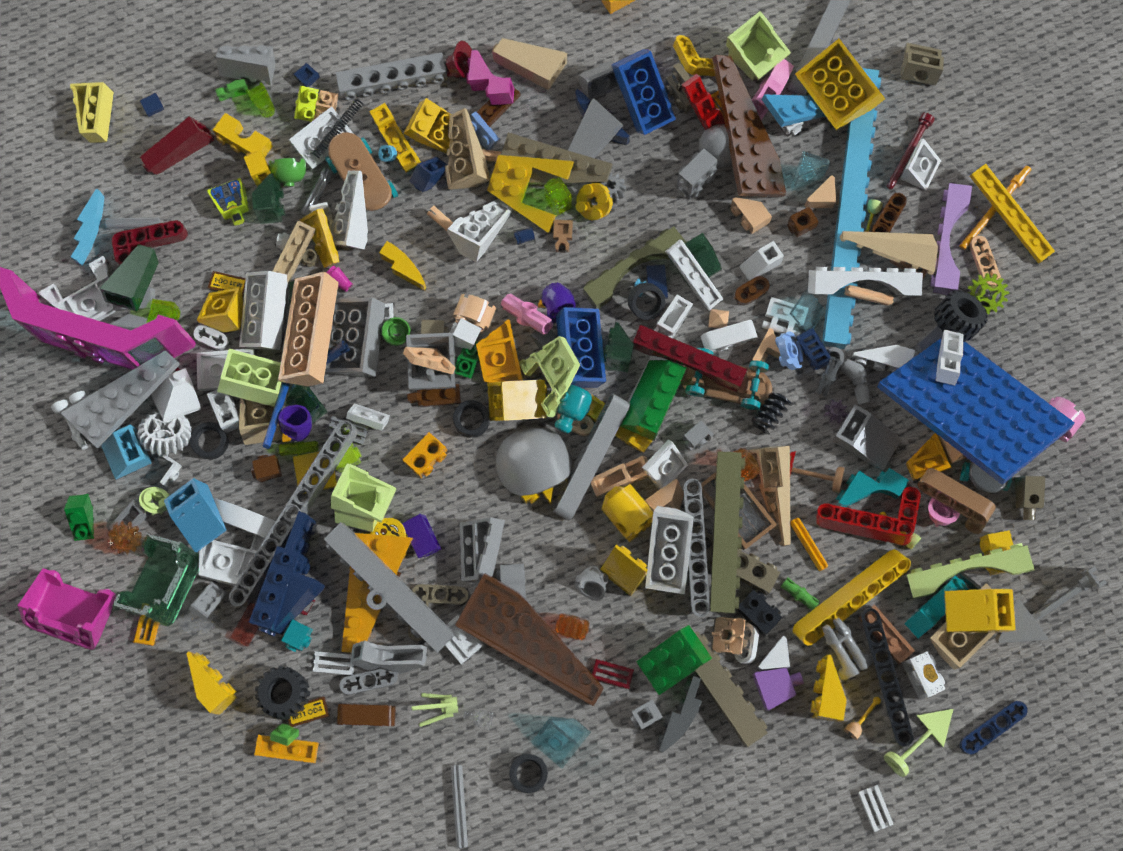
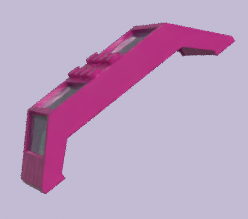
[0,267,196,370]

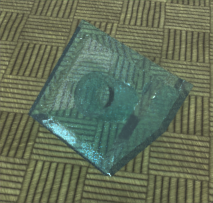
[531,717,591,768]

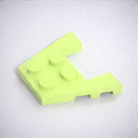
[519,336,580,418]

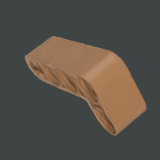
[917,468,996,534]

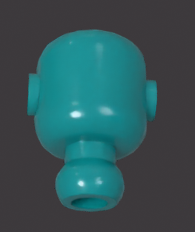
[554,385,592,434]

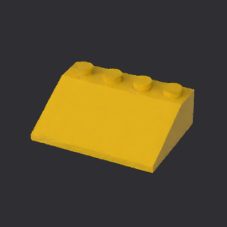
[795,38,885,129]

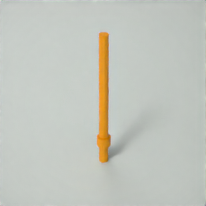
[959,165,1031,250]

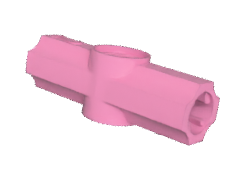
[501,294,553,335]

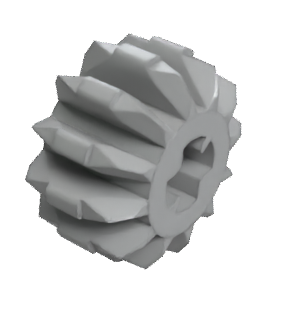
[600,172,626,203]

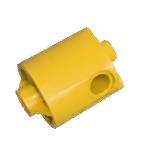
[601,484,654,542]

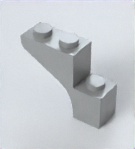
[350,640,427,674]

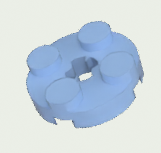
[775,331,803,370]

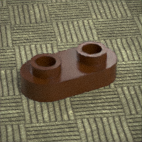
[734,276,770,305]

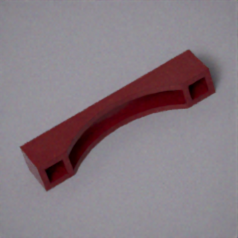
[631,325,747,392]

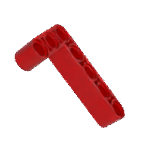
[816,487,921,545]

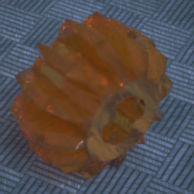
[734,448,760,481]
[107,521,142,555]
[555,613,589,640]

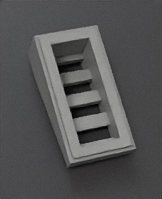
[109,499,152,541]

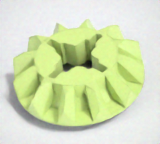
[139,487,170,515]

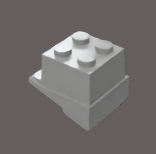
[406,333,455,390]

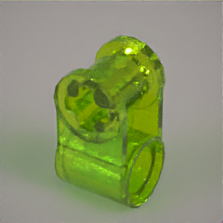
[246,82,275,118]

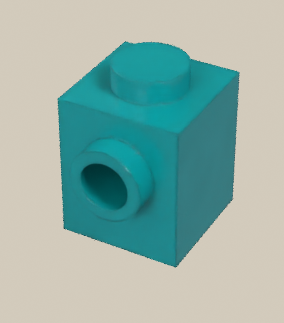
[281,619,313,652]

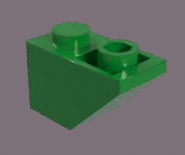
[64,494,94,541]

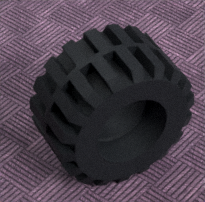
[934,290,988,342]
[255,666,310,720]

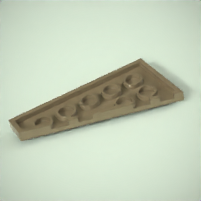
[501,133,613,185]

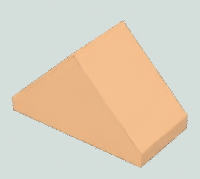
[804,175,836,208]

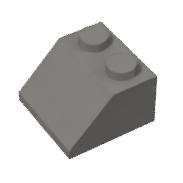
[579,61,620,100]

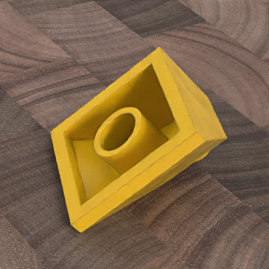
[197,288,243,332]

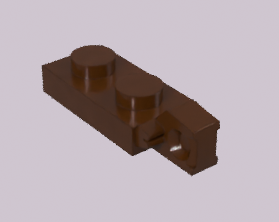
[407,384,461,407]

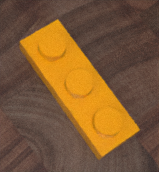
[254,735,319,763]

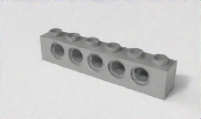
[336,52,447,100]

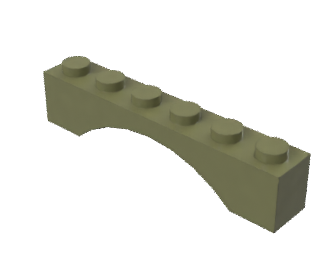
[583,227,687,309]

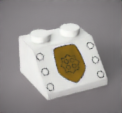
[902,652,945,700]

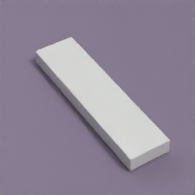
[665,239,723,311]

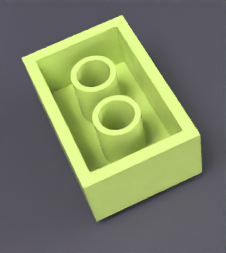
[217,349,281,407]

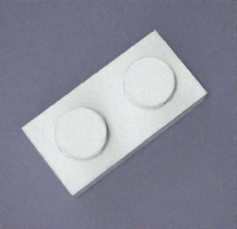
[346,403,390,431]

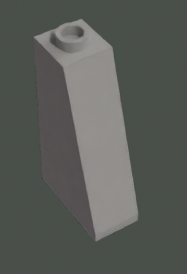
[568,98,623,158]

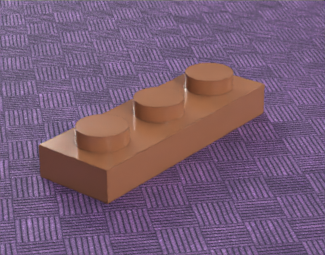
[859,604,915,664]

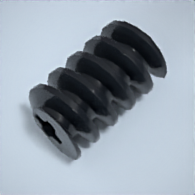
[751,392,792,435]

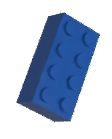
[611,49,676,135]
[556,307,606,388]

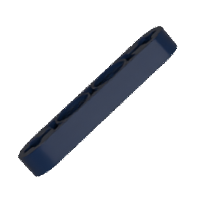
[960,701,1028,754]

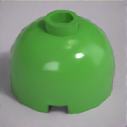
[269,158,306,187]

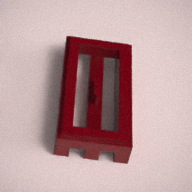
[592,659,634,689]

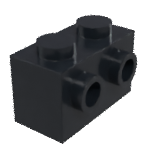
[736,590,783,636]

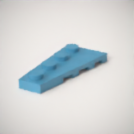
[761,94,825,127]

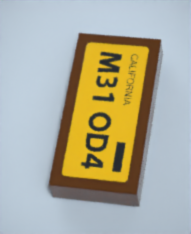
[208,271,246,298]
[288,697,330,727]

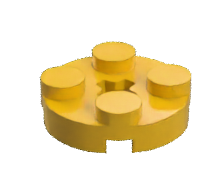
[575,183,613,221]

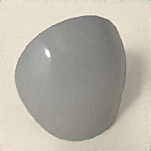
[496,426,572,496]

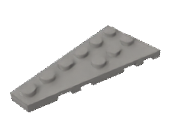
[61,351,180,448]

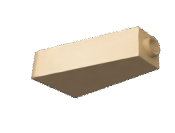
[492,38,567,90]

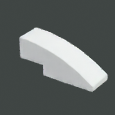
[654,294,693,338]
[936,330,963,385]

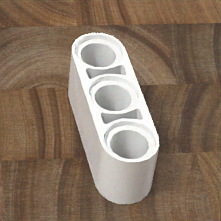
[700,320,758,352]

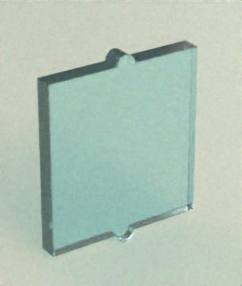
[789,289,826,331]

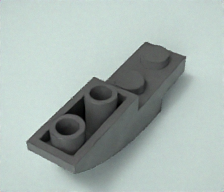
[656,676,702,753]

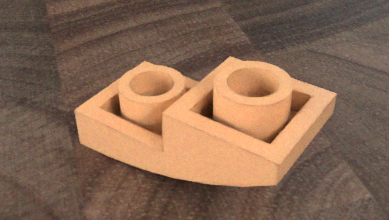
[312,90,338,121]

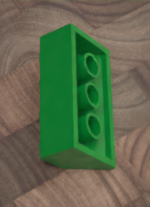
[620,360,686,441]

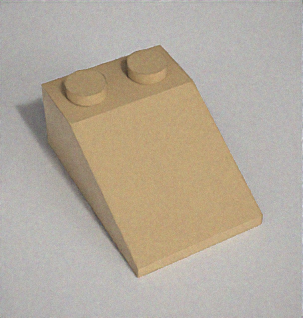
[239,398,283,445]

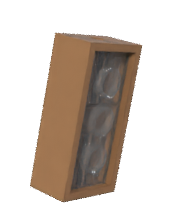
[696,472,777,550]

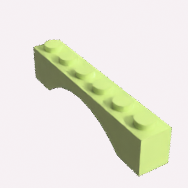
[907,543,1034,599]

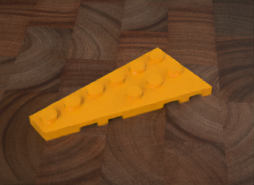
[342,533,413,653]

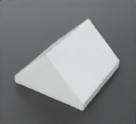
[900,138,941,191]

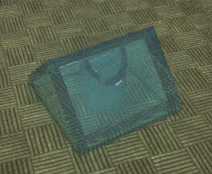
[790,151,830,191]

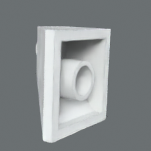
[151,369,201,422]

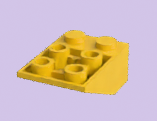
[403,98,452,154]
[600,544,648,596]
[944,589,1016,633]
[186,652,237,715]
[810,655,847,722]

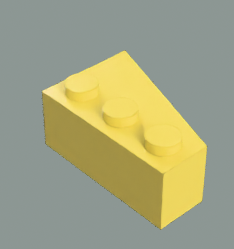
[70,82,114,143]

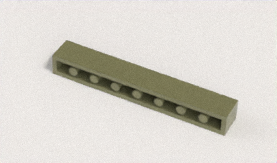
[710,451,745,613]

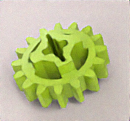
[967,272,1009,314]

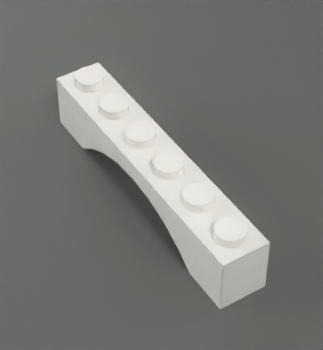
[808,267,923,295]

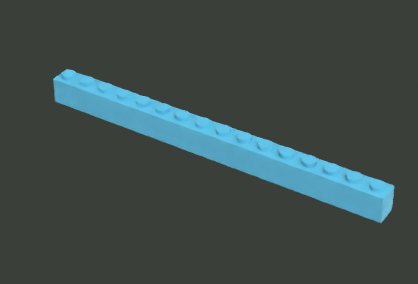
[822,68,881,349]

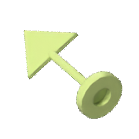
[884,709,953,777]

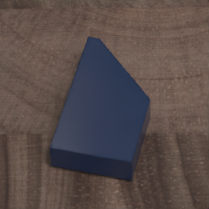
[646,264,668,299]

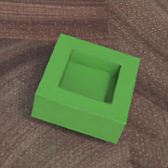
[270,724,299,746]

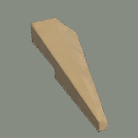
[840,231,938,275]
[747,446,791,546]

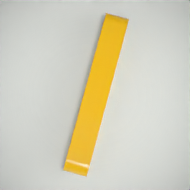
[792,549,911,646]

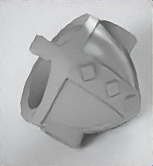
[575,566,608,601]

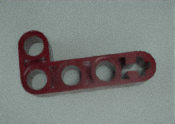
[112,220,188,266]

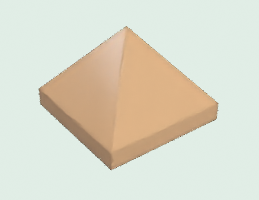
[708,309,729,328]

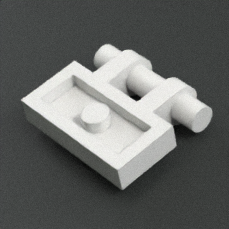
[762,297,807,338]

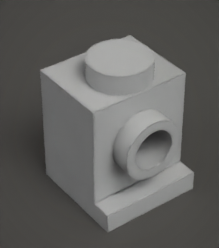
[683,421,714,451]
[630,699,662,730]

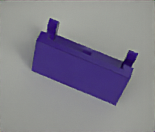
[402,513,442,559]

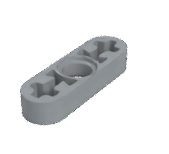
[340,668,398,695]

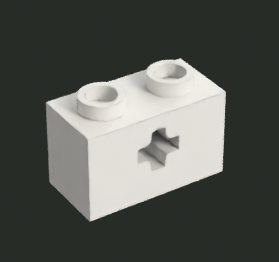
[207,389,240,433]

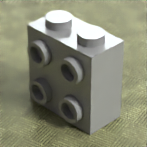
[676,149,718,199]

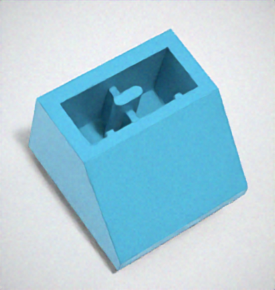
[101,424,152,480]

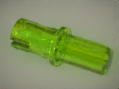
[279,441,319,456]

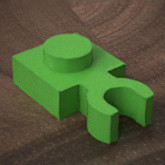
[216,79,250,101]

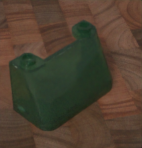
[112,534,199,627]

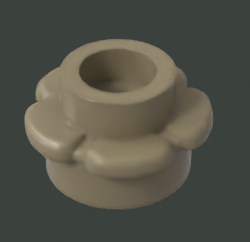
[301,249,319,267]

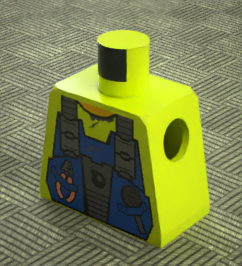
[207,178,249,225]

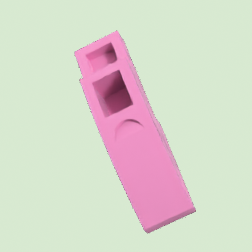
[752,59,794,120]

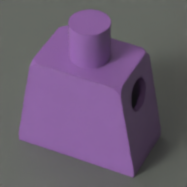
[752,668,804,711]

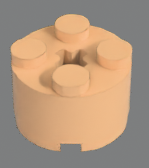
[453,294,496,334]

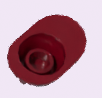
[446,40,472,79]

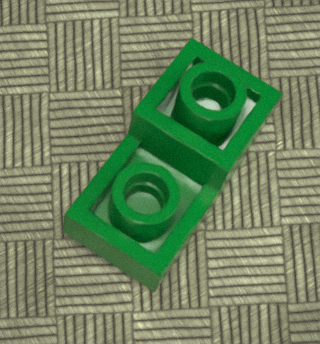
[455,341,479,379]

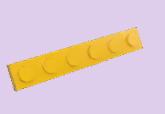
[969,164,1055,264]

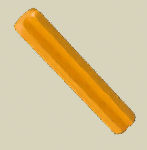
[790,518,828,571]

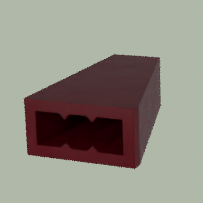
[140,116,216,175]

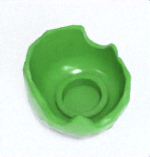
[382,317,411,346]

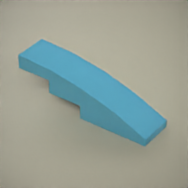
[71,189,104,266]

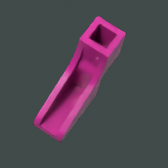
[466,50,514,105]

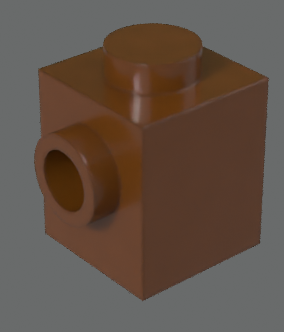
[251,455,282,483]

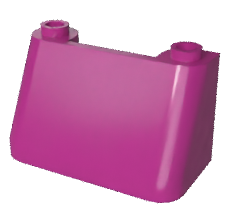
[18,568,116,650]

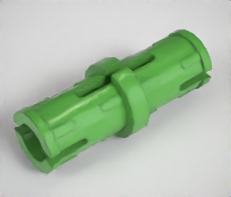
[780,577,820,611]

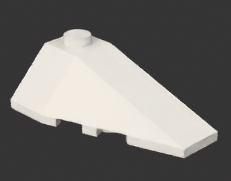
[329,171,368,249]
[447,199,513,262]

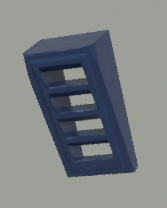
[796,328,831,370]

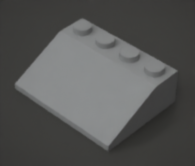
[325,298,385,377]

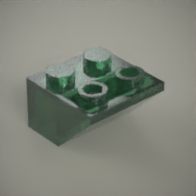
[252,174,285,224]
[670,233,722,289]
[604,322,634,373]

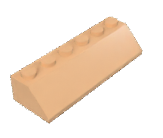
[278,272,338,386]

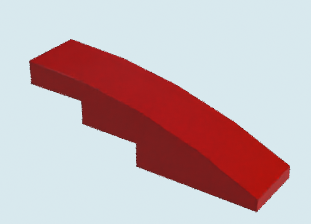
[682,74,724,130]

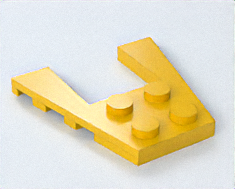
[487,155,574,233]

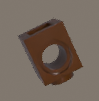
[787,206,819,237]

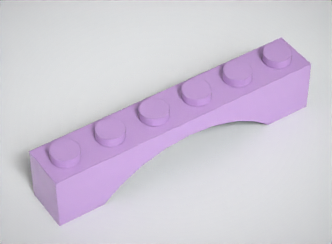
[930,183,972,295]

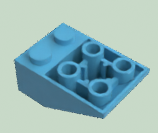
[164,478,226,552]

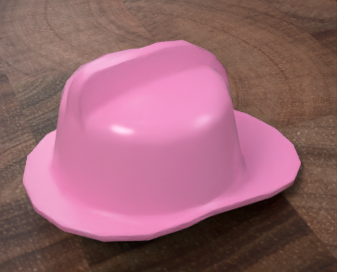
[928,498,960,527]

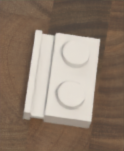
[445,615,484,665]

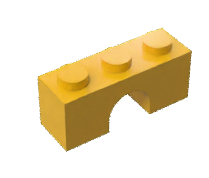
[213,113,273,157]

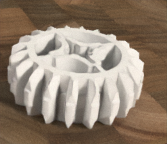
[137,411,192,456]

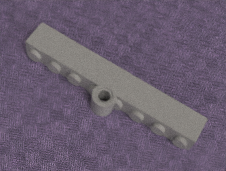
[324,522,456,653]

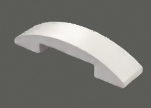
[213,498,276,538]

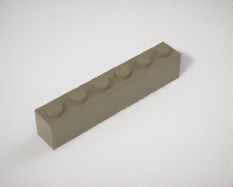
[694,631,768,747]

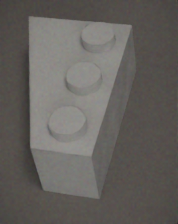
[459,518,505,583]

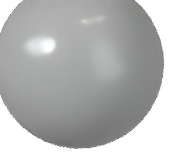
[699,124,732,168]

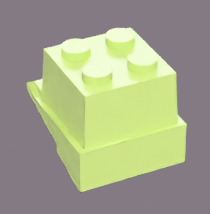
[726,12,791,81]
[331,463,396,532]

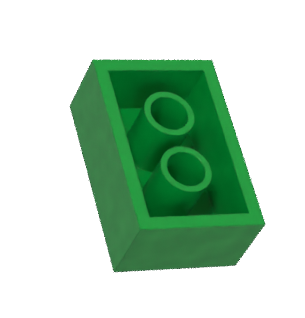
[636,625,712,695]

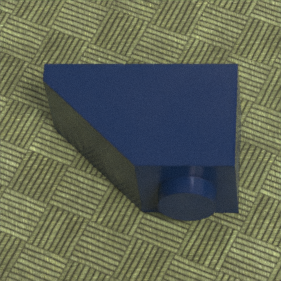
[409,156,448,192]

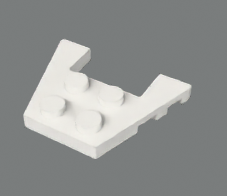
[39,256,115,321]
[199,535,265,586]

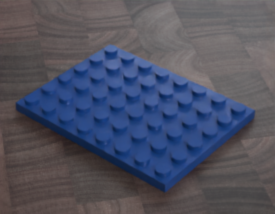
[877,338,1075,485]

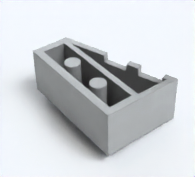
[216,45,276,85]

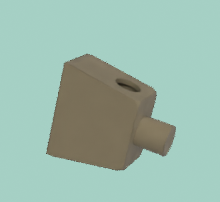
[1015,476,1045,520]

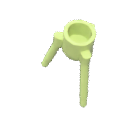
[411,693,458,727]

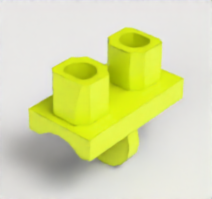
[294,86,319,122]

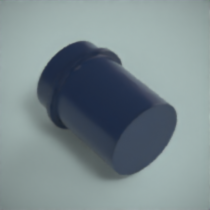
[514,227,535,245]

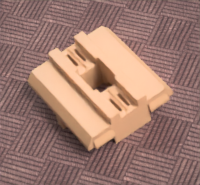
[712,617,745,655]

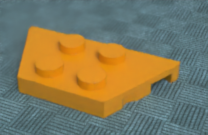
[476,319,523,383]

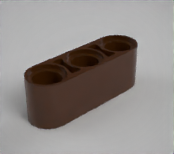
[871,193,907,233]
[337,704,396,727]

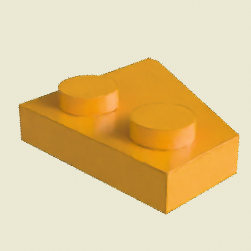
[906,433,951,481]

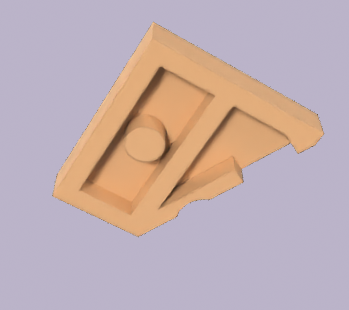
[403,347,456,374]

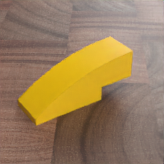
[379,241,426,291]

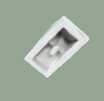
[757,636,790,671]

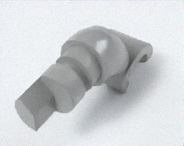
[827,347,870,405]

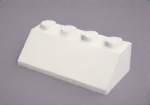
[239,271,287,350]
[645,506,694,594]

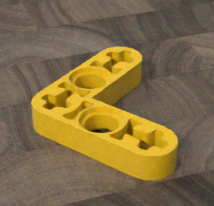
[673,35,715,76]

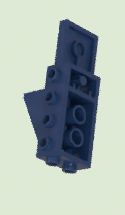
[249,511,325,637]

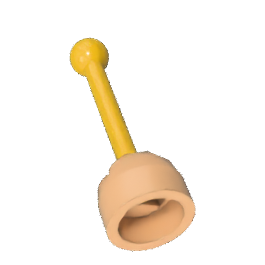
[844,697,881,740]

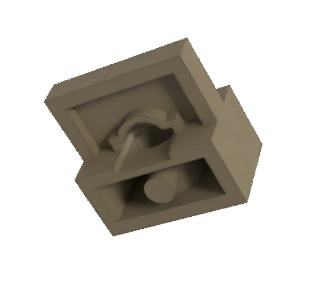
[901,43,944,86]
[665,62,693,113]

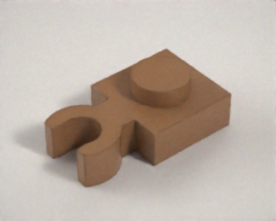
[553,220,573,252]

